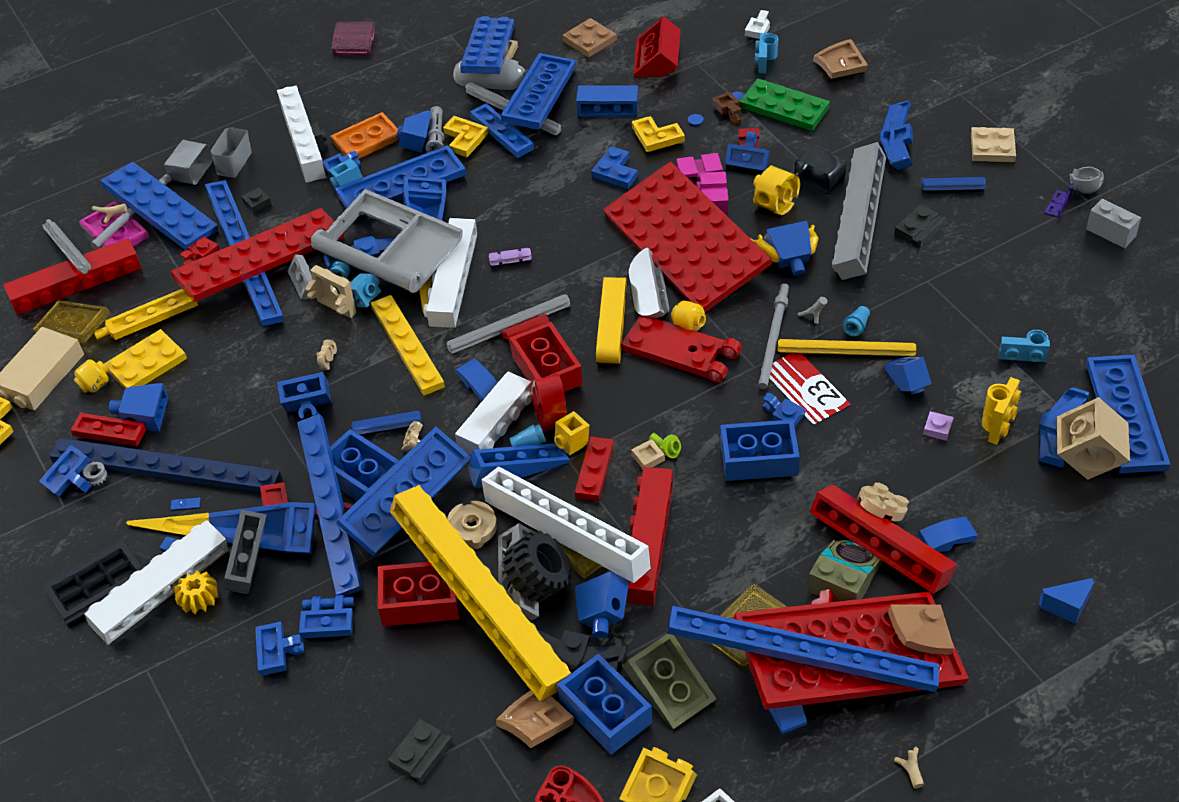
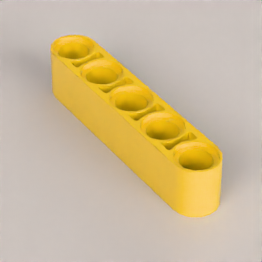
[596,277,627,364]

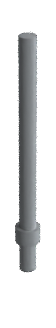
[90,174,171,249]
[758,284,789,389]

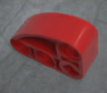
[530,374,567,433]
[535,766,604,802]

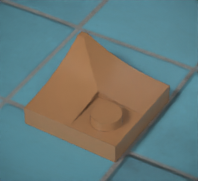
[813,39,868,79]
[888,605,954,655]
[496,690,574,748]

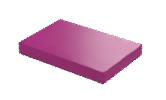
[79,201,149,247]

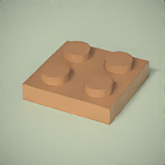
[562,18,617,58]

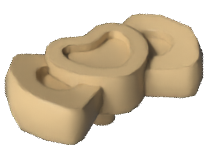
[317,340,337,371]
[401,421,423,453]

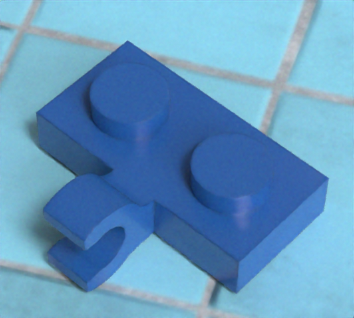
[725,131,770,171]
[39,445,92,497]
[255,622,304,676]

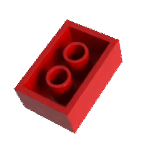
[510,321,583,392]
[378,562,459,626]

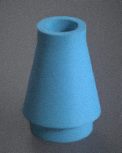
[843,306,870,336]
[509,424,546,447]

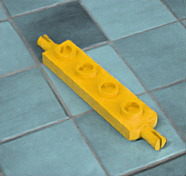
[93,289,198,340]

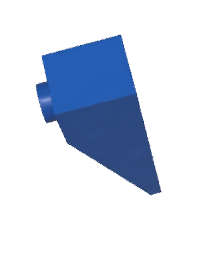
[467,443,570,488]

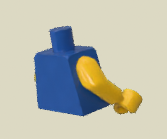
[750,221,818,276]

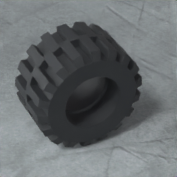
[503,531,572,602]

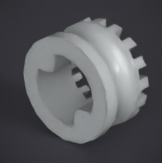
[83,462,107,486]

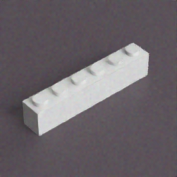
[277,86,326,183]
[424,218,477,328]
[84,520,228,645]

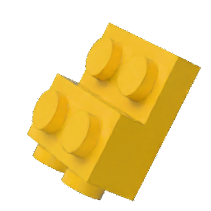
[619,747,697,802]

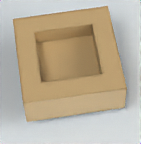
[631,439,665,469]

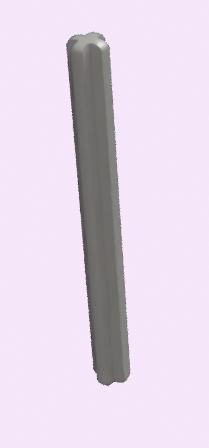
[465,82,561,135]
[43,219,91,274]
[447,294,570,354]

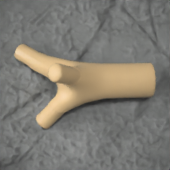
[92,204,128,223]
[894,747,924,788]

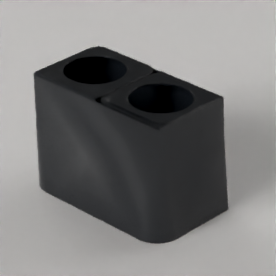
[794,146,847,194]

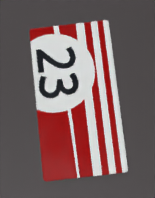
[761,353,851,424]

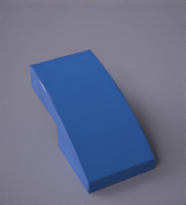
[455,358,498,402]
[918,517,978,552]

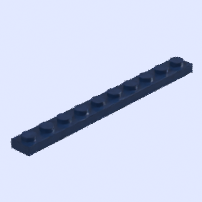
[50,438,281,493]

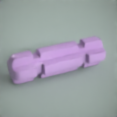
[489,248,531,266]

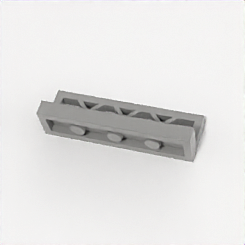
[498,523,539,621]

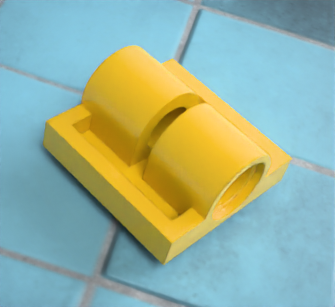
[982,377,1021,445]

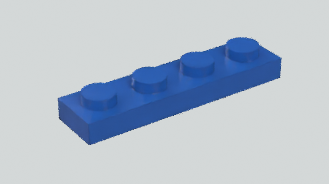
[470,103,534,158]

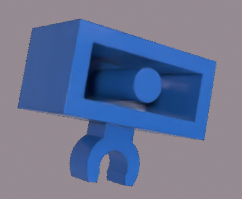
[277,372,332,420]

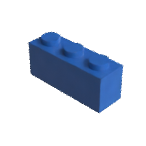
[576,86,638,117]

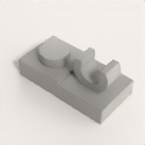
[288,255,312,300]

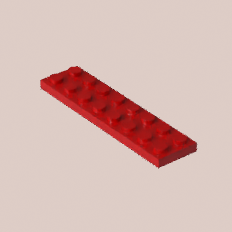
[171,208,344,302]

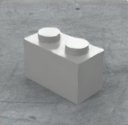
[1086,199,1141,248]

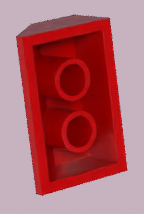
[633,16,680,77]

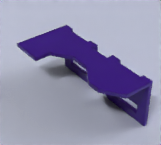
[1045,182,1074,217]

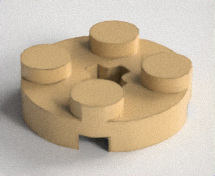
[857,483,909,521]
[447,501,497,549]

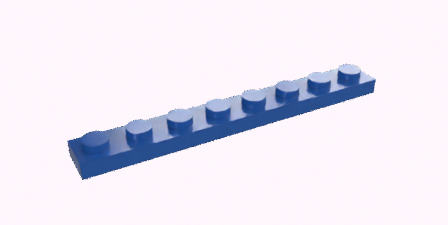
[297,414,363,597]

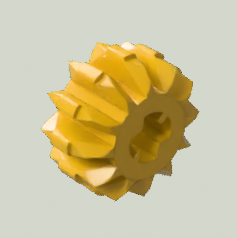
[174,570,218,615]

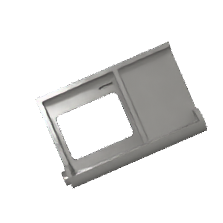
[311,189,463,293]

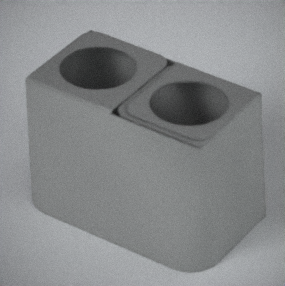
[211,127,252,178]
[164,140,213,185]

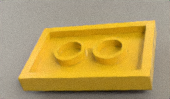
[104,329,187,389]

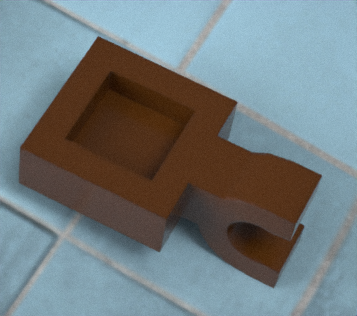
[712,92,741,125]

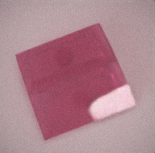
[331,22,375,53]

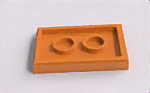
[330,112,400,160]

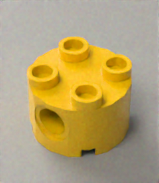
[753,165,800,215]

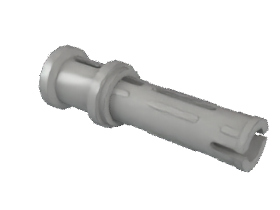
[426,106,444,153]

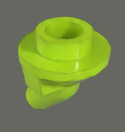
[648,433,681,458]

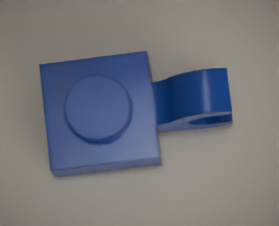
[322,151,361,178]
[762,393,806,427]

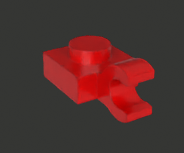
[181,236,219,265]

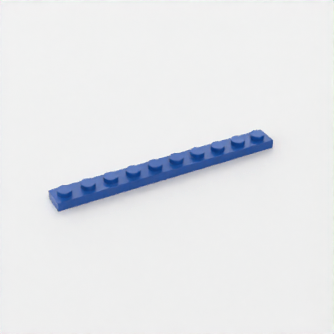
[205,180,283,326]
[667,606,939,693]

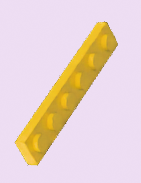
[371,295,445,396]

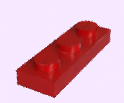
[71,413,147,446]
[575,436,614,502]

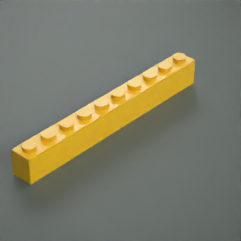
[390,485,571,701]

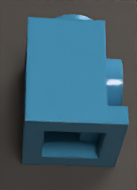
[329,158,363,189]
[350,274,381,307]

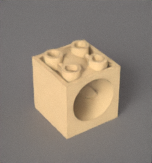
[1057,397,1130,480]

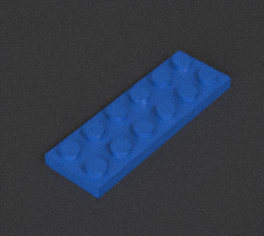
[460,16,515,74]
[501,53,576,130]
[335,145,466,217]
[100,162,218,250]
[1086,355,1170,473]
[337,426,471,557]

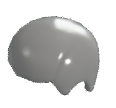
[1070,167,1104,194]

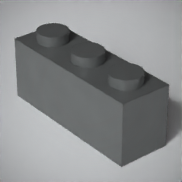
[223,509,266,594]

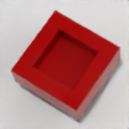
[260,482,288,506]

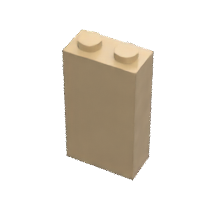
[0,327,84,411]

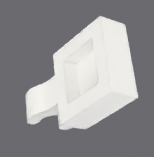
[745,10,770,39]

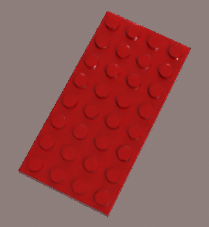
[603,161,772,312]
[733,592,969,710]

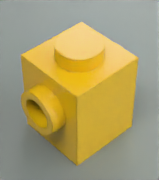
[554,411,589,455]

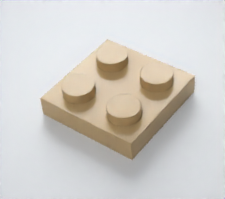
[971,127,1016,162]

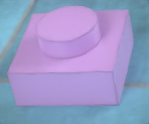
[923,411,954,441]

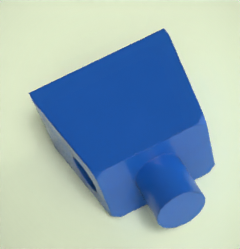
[109,383,168,432]
[575,571,629,638]

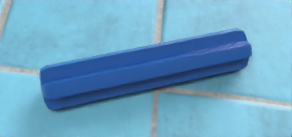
[922,177,986,191]
[352,411,422,435]

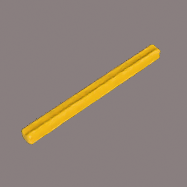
[778,339,916,357]

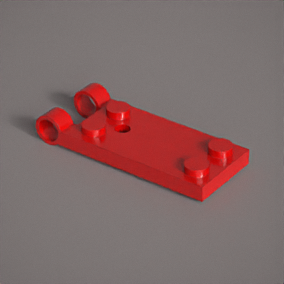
[621,315,742,383]

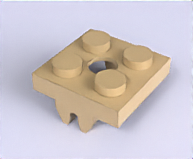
[305,265,357,318]

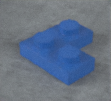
[591,146,638,189]

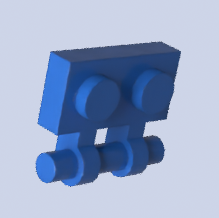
[299,595,355,638]

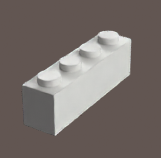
[455,372,532,455]

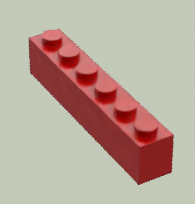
[3,238,142,315]
[621,467,673,605]
[809,485,957,594]

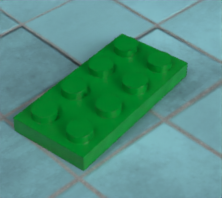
[740,78,830,131]

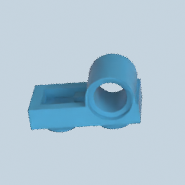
[755,33,778,73]
[999,330,1050,362]

